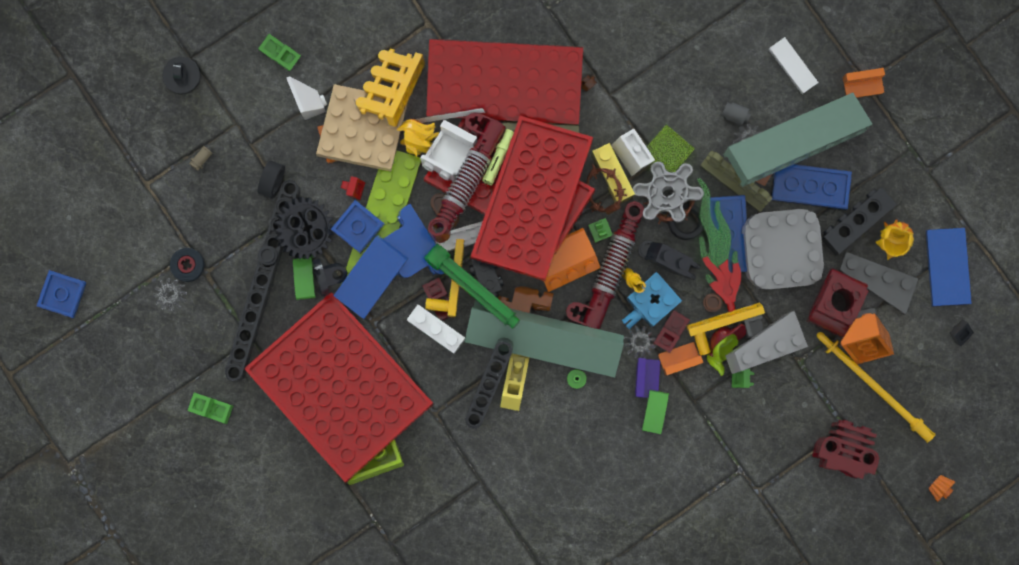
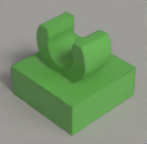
[588,218,613,243]
[732,368,754,388]

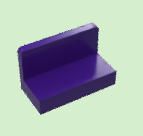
[635,358,660,398]

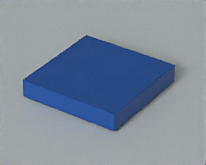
[331,200,385,254]
[37,270,87,318]

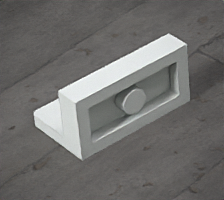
[611,129,655,176]

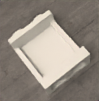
[420,120,477,180]

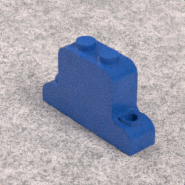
[383,204,444,278]

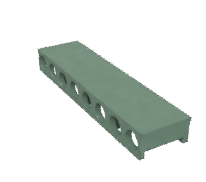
[723,93,872,187]
[465,300,624,378]

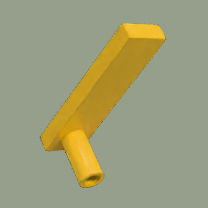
[425,238,465,317]
[686,302,765,355]

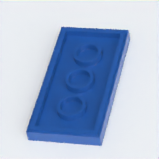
[771,164,852,210]
[706,195,747,274]
[925,228,972,306]
[333,235,408,319]

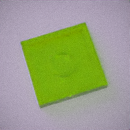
[647,124,695,173]

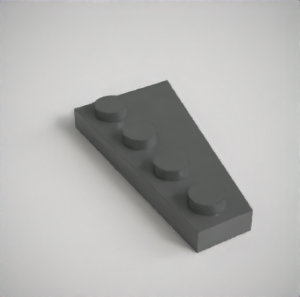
[838,252,918,315]

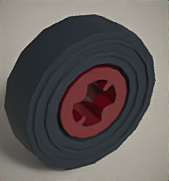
[170,248,205,282]

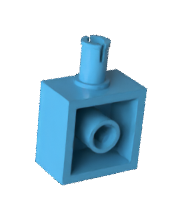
[621,272,682,330]

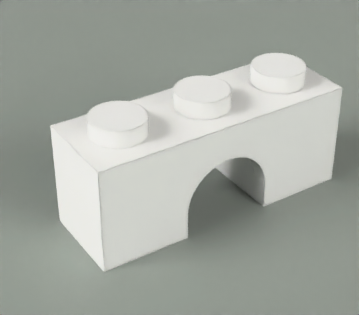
[407,305,465,355]

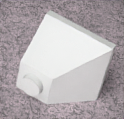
[287,77,327,120]

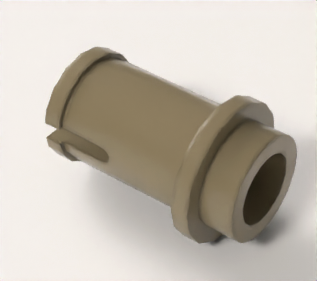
[189,146,213,171]

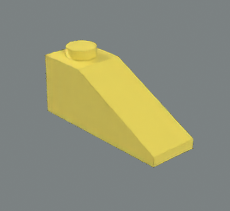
[500,353,529,411]

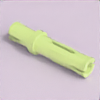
[482,129,514,185]

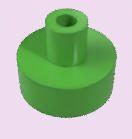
[567,369,586,389]

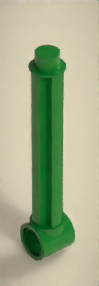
[424,243,520,329]

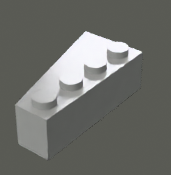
[726,311,808,374]

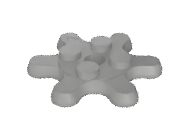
[633,162,704,223]

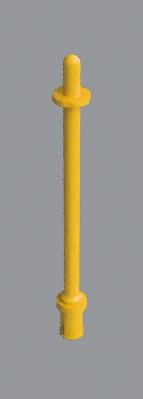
[816,332,936,443]

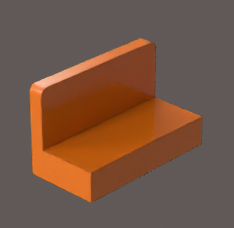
[843,68,885,98]
[658,342,703,376]

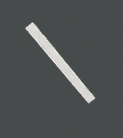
[403,108,485,123]

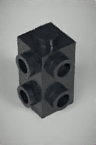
[469,259,504,297]

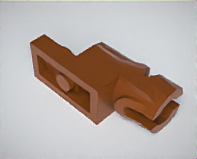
[498,286,554,313]

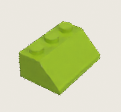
[347,440,404,485]

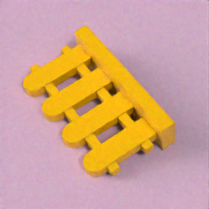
[356,48,425,127]

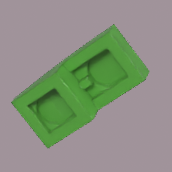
[258,34,301,71]
[293,257,315,300]
[642,390,669,434]
[187,393,233,424]

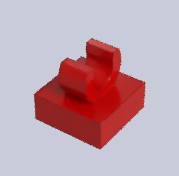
[341,176,366,200]

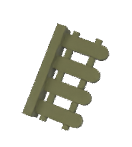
[700,151,772,213]

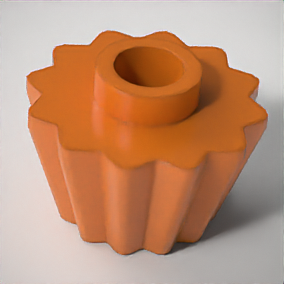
[929,475,955,502]

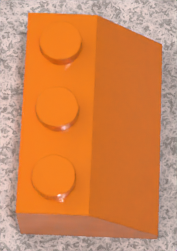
[542,228,600,292]
[841,313,894,365]

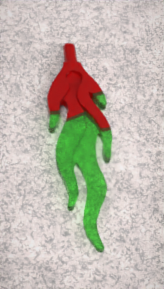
[697,178,741,312]

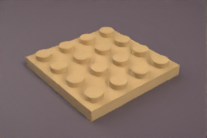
[316,84,408,172]

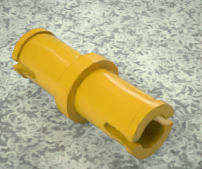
[622,268,646,293]

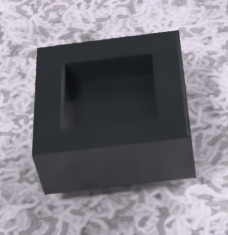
[949,319,974,346]

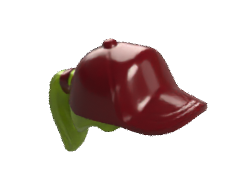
[707,324,746,376]

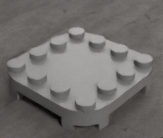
[742,209,824,289]

